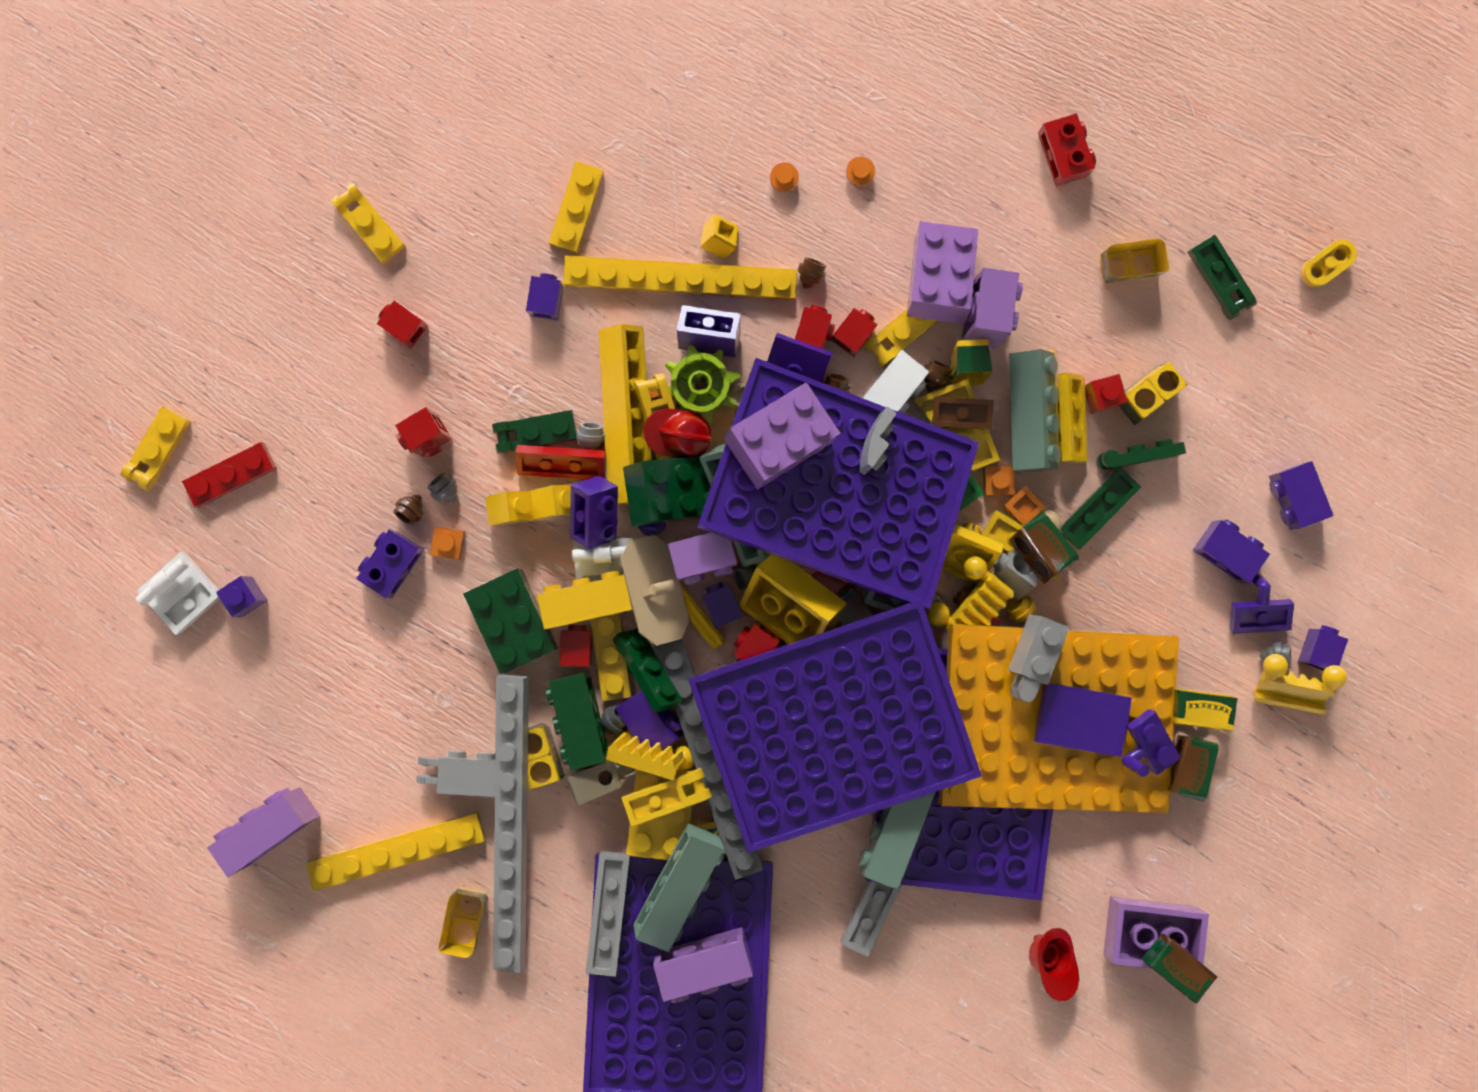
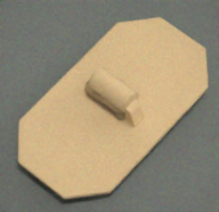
[620,535,690,646]

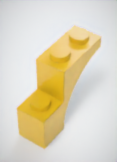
[485,484,571,526]

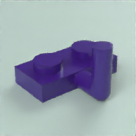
[1229,571,1294,634]
[1122,709,1181,777]

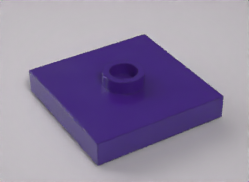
[767,333,833,383]

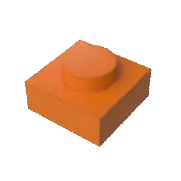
[983,466,1015,496]
[1003,486,1045,526]
[430,526,465,560]

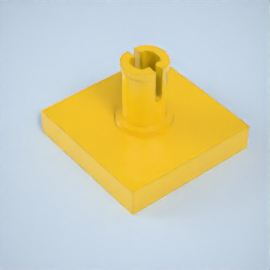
[942,522,1004,585]

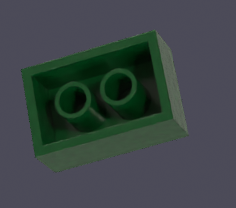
[623,456,711,526]
[463,568,559,675]
[546,671,608,770]

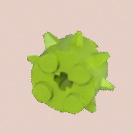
[665,345,740,424]

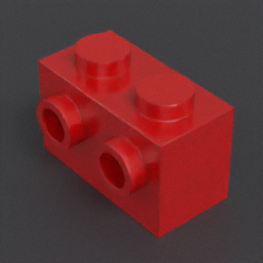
[1038,113,1096,187]
[395,407,452,458]
[733,620,781,662]

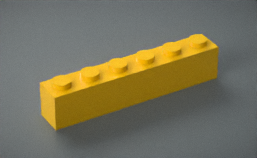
[598,324,652,505]

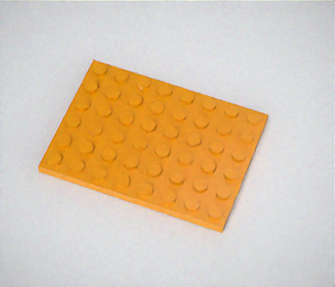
[938,624,1179,813]

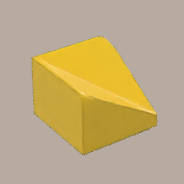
[700,214,739,259]

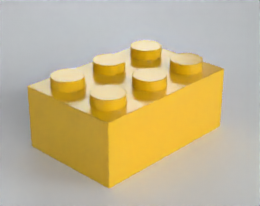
[739,554,847,644]
[626,768,696,860]

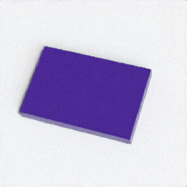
[1034,683,1132,757]

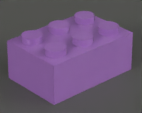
[907,221,978,324]
[962,267,1023,349]
[723,382,841,490]
[668,532,737,585]
[207,787,320,878]
[1104,896,1209,969]
[653,927,753,1003]

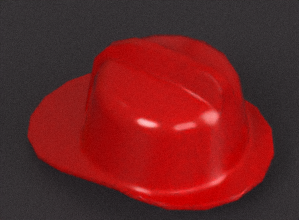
[643,408,711,458]
[1029,928,1080,1001]

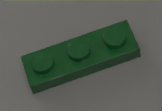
[1060,467,1141,550]
[612,628,683,713]

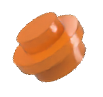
[846,157,875,186]
[770,162,799,192]

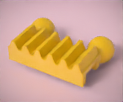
[926,556,1014,630]
[1253,654,1347,715]
[606,730,694,780]

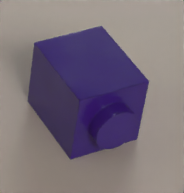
[526,273,564,321]
[216,576,268,617]
[702,582,743,629]
[1298,625,1348,671]

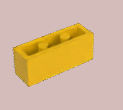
[536,570,633,630]

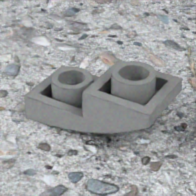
[860,406,897,475]

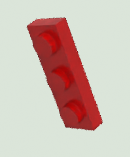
[182,442,277,508]
[516,445,606,479]

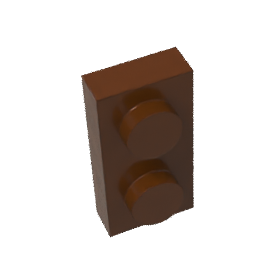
[932,396,994,430]

